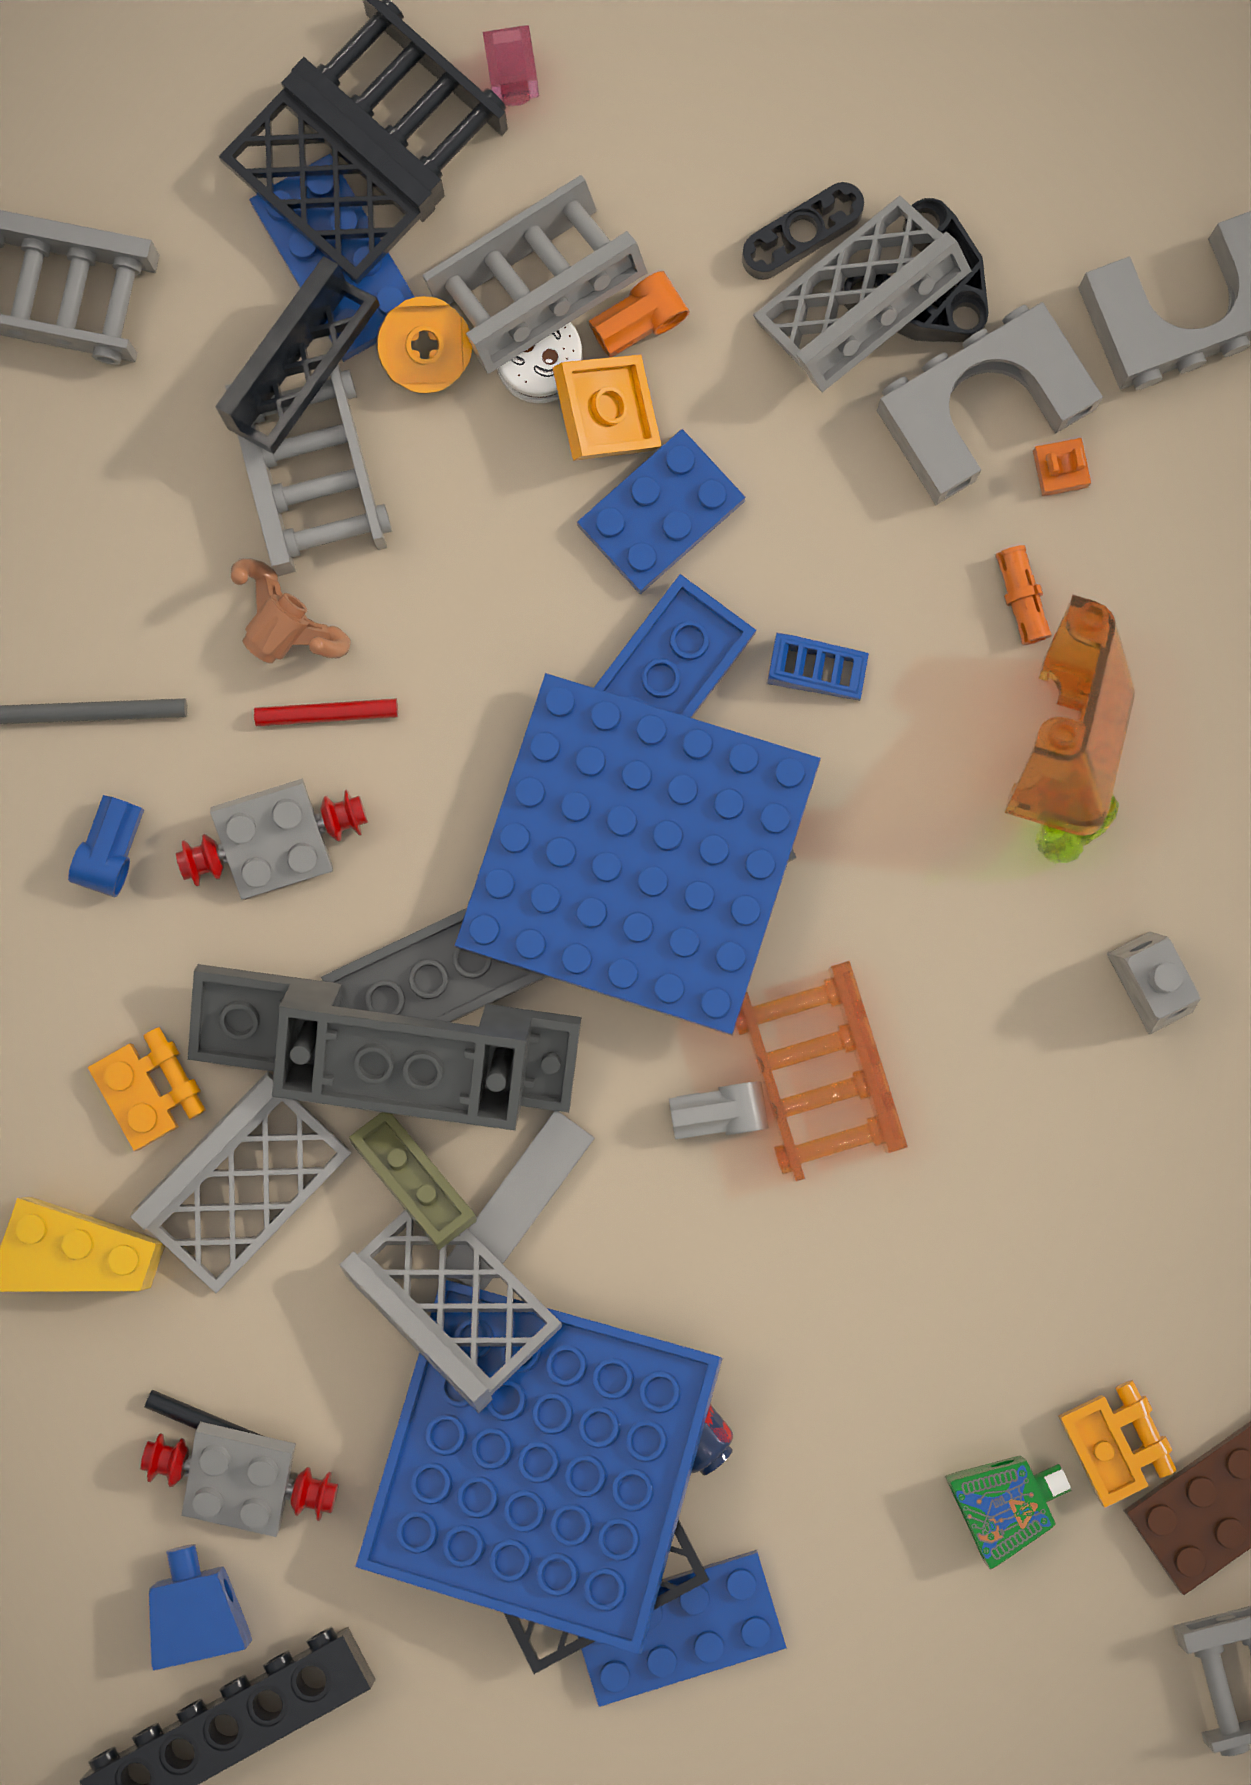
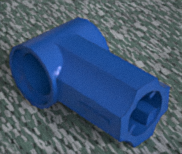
[68,795,144,897]

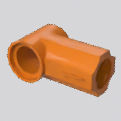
[589,271,690,358]

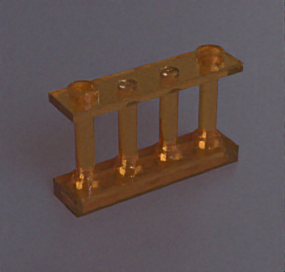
[736,961,908,1182]

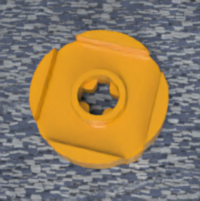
[376,296,472,393]

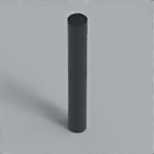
[144,1390,263,1436]

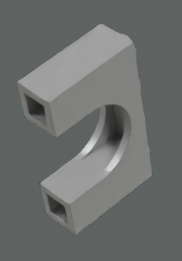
[1078,211,1251,390]
[877,302,1103,505]

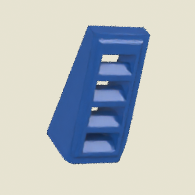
[767,633,869,701]

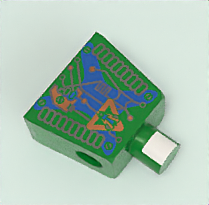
[945,1456,1072,1569]

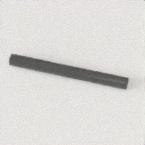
[0,698,187,724]

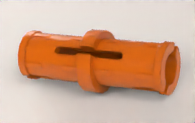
[995,545,1052,645]

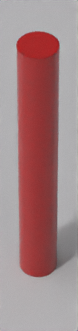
[254,698,398,727]

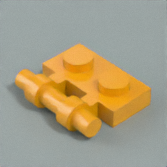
[87,1027,206,1151]
[1058,1380,1177,1508]

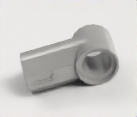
[669,1081,769,1139]

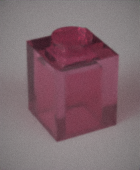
[483,25,539,106]

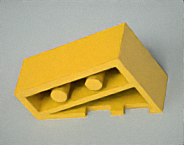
[0,1197,165,1292]

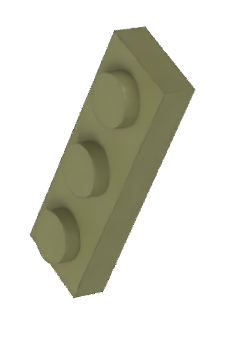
[349,1112,477,1251]

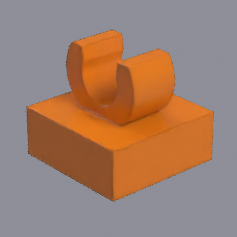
[1033,438,1091,496]

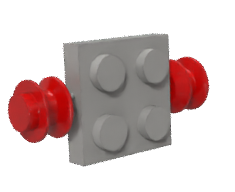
[176,778,368,900]
[140,1422,339,1537]

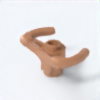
[231,559,351,664]

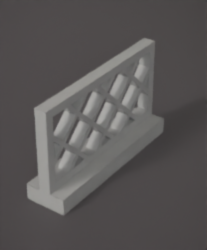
[753,196,972,392]
[130,1071,351,1293]
[339,1210,562,1413]

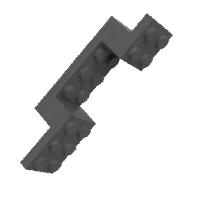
[188,964,582,1131]

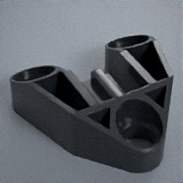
[843,198,989,342]

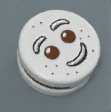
[497,322,583,403]

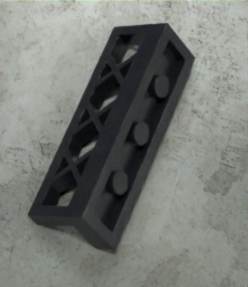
[215,256,380,454]

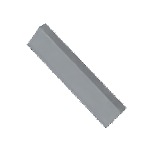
[446,1111,595,1290]

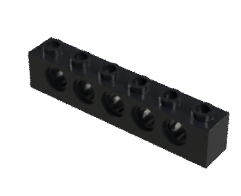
[79,1627,376,1785]

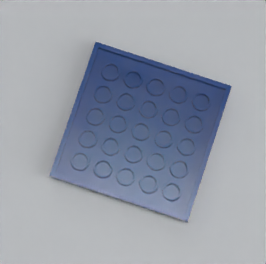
[455,673,821,1036]
[355,1280,723,1654]

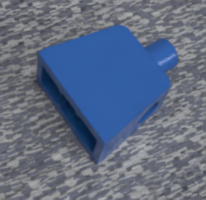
[149,1544,252,1671]

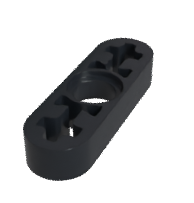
[742,182,864,279]

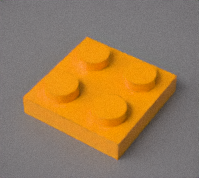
[552,354,662,461]

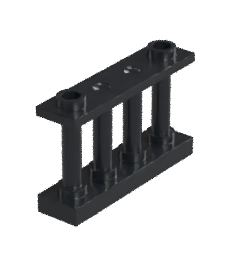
[291,0,508,206]

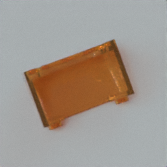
[1004,594,1135,836]

